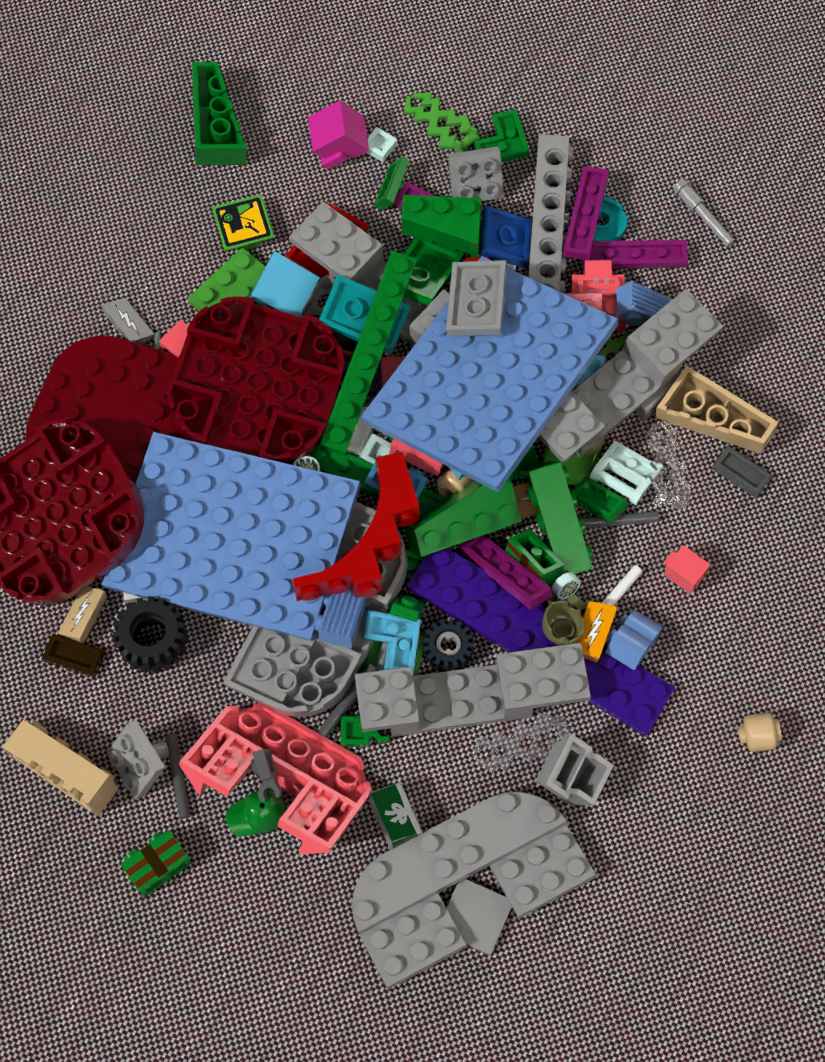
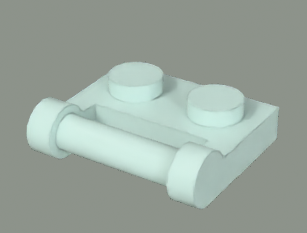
[589,441,661,505]

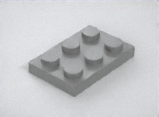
[446,260,507,336]

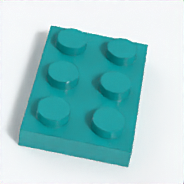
[319,275,411,355]

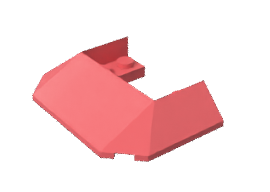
[179,703,372,854]

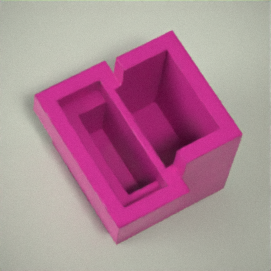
[308,100,369,169]

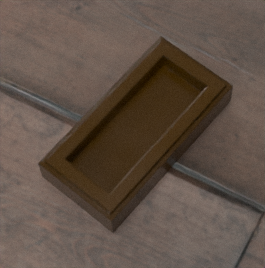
[42,634,105,678]

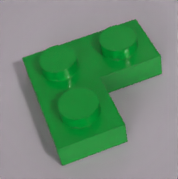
[474,109,529,163]

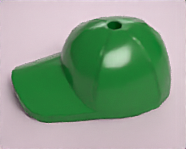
[225,789,288,837]

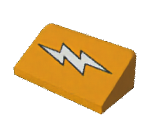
[577,601,617,663]

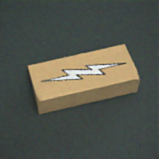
[58,586,108,644]

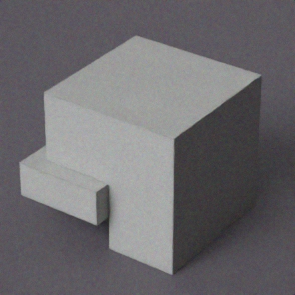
[535,733,614,806]

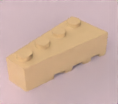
[656,365,778,454]
[2,719,119,816]

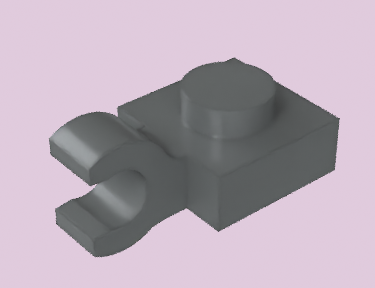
[251,748,282,802]

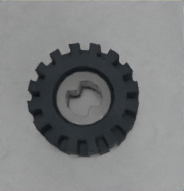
[423,618,474,672]

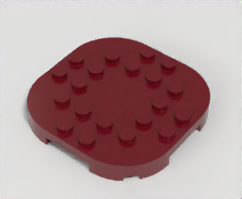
[167,296,344,464]
[26,336,187,484]
[0,418,144,605]

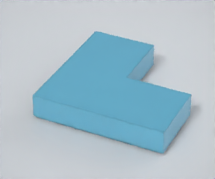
[361,610,421,675]

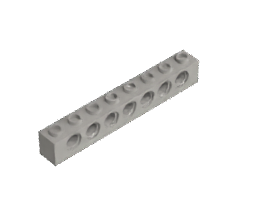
[528,134,574,293]

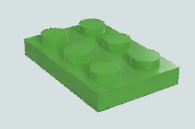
[188,247,265,311]

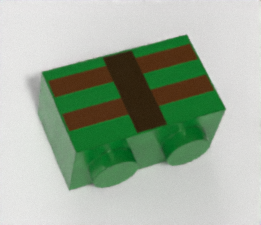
[505,529,565,588]
[120,830,192,898]

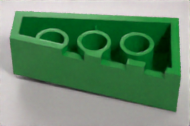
[404,477,522,557]

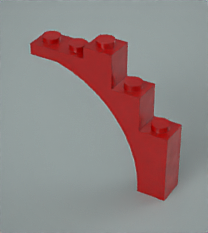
[292,452,420,601]

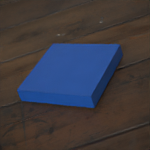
[479,206,532,269]

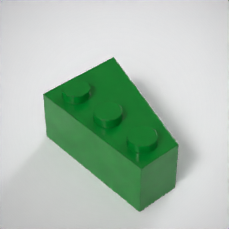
[401,195,481,257]

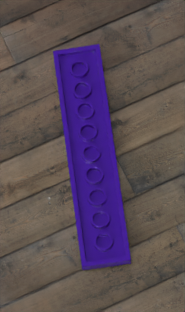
[406,548,675,737]

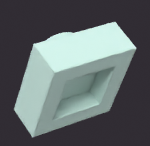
[366,127,397,162]
[359,434,391,465]

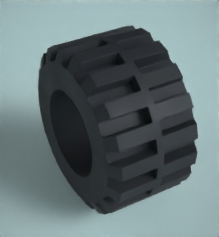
[113,596,188,673]

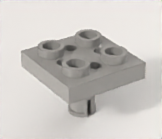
[448,147,504,201]
[107,720,169,800]

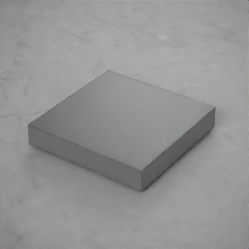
[447,879,512,957]

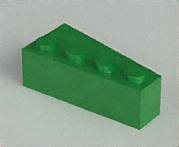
[192,62,247,165]
[519,461,594,575]

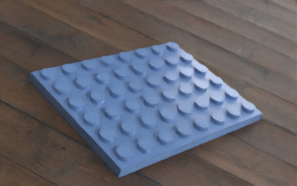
[361,256,618,492]
[102,432,361,642]

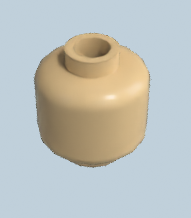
[436,466,474,498]
[738,713,782,752]

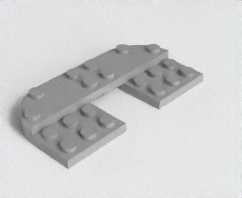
[223,502,408,717]
[352,792,596,990]

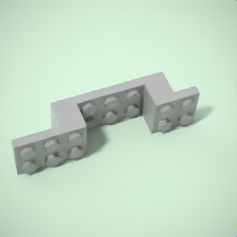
[289,202,449,347]
[538,289,724,464]
[354,643,591,737]

